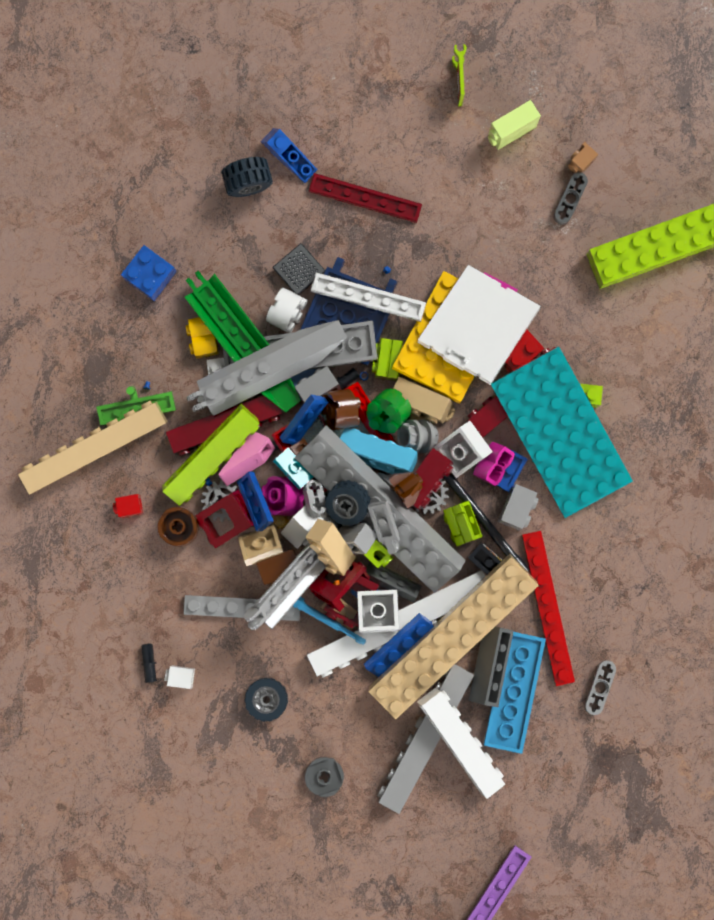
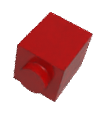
[113,494,144,518]

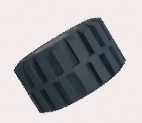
[221,157,273,197]

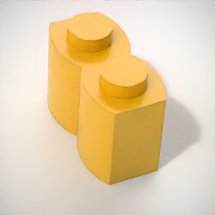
[186,317,219,359]

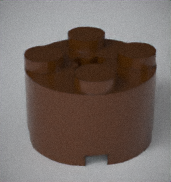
[322,389,361,430]
[158,507,199,547]

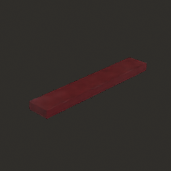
[309,173,422,223]

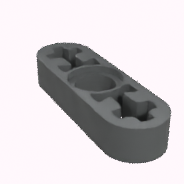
[554,172,588,225]

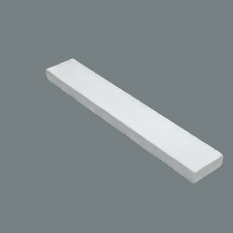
[311,273,426,322]

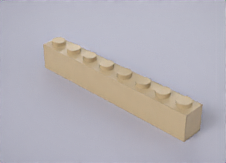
[18,400,168,495]

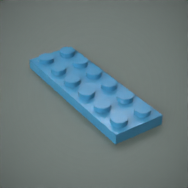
[483,632,546,754]

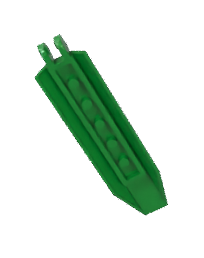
[185,271,301,412]

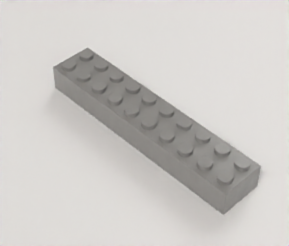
[295,426,466,593]

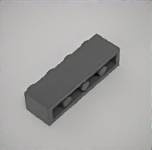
[469,626,514,707]

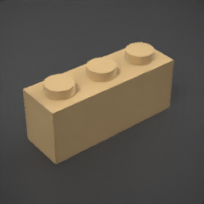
[393,377,453,424]
[305,519,356,576]

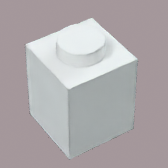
[165,665,195,689]

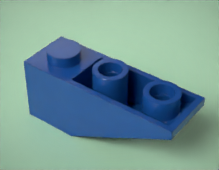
[260,128,318,183]

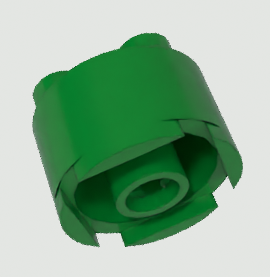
[367,388,411,433]

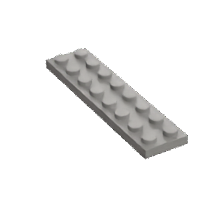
[223,321,378,370]

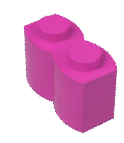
[473,442,515,486]

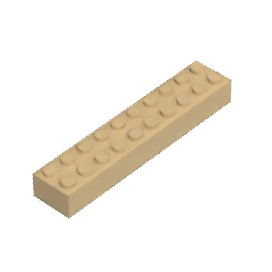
[368,554,539,719]

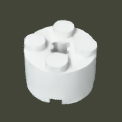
[266,288,308,333]

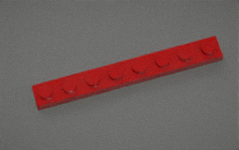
[522,531,575,686]

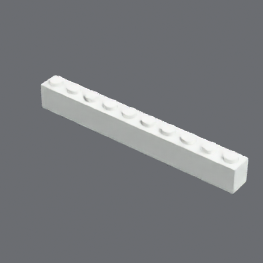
[307,570,485,678]

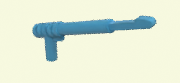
[293,597,366,645]

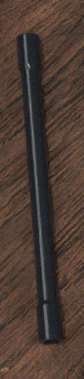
[425,453,530,572]

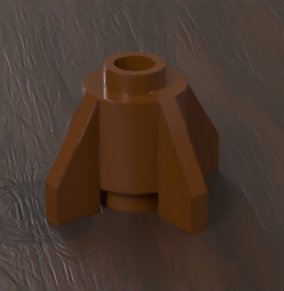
[388,472,423,508]

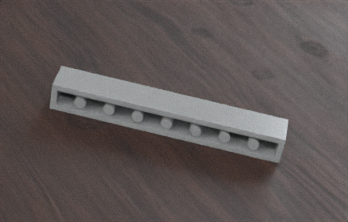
[377,664,474,814]

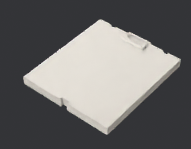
[418,265,541,385]

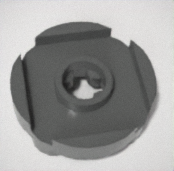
[305,757,344,797]

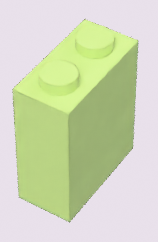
[488,100,541,150]

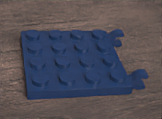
[300,257,397,366]

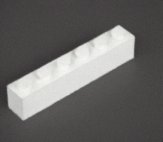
[417,688,505,799]

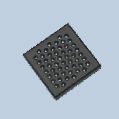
[272,243,325,295]

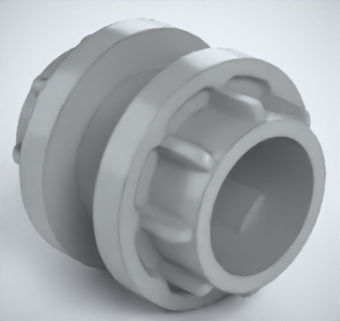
[397,420,439,453]

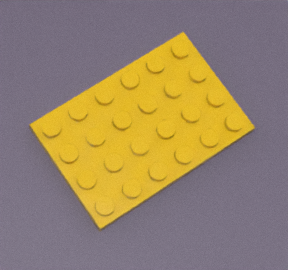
[392,271,474,404]

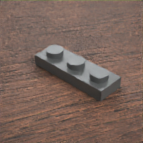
[362,561,422,603]

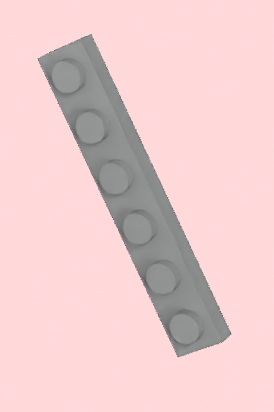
[184,595,300,621]

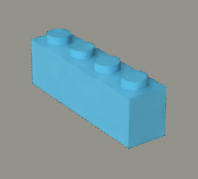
[340,428,417,474]

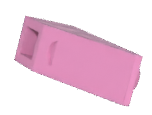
[218,432,275,486]

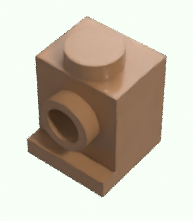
[568,142,598,173]

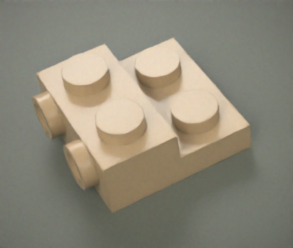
[238,524,283,566]

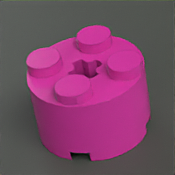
[261,476,304,516]

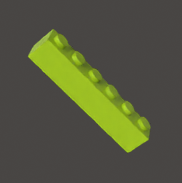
[162,404,259,506]

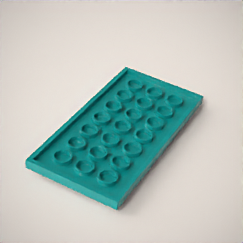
[491,346,633,518]

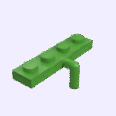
[96,386,176,425]

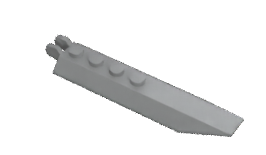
[186,320,347,416]
[244,519,342,630]

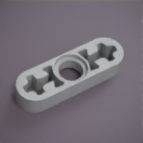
[584,660,616,715]

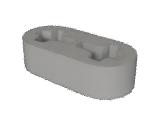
[303,480,326,518]

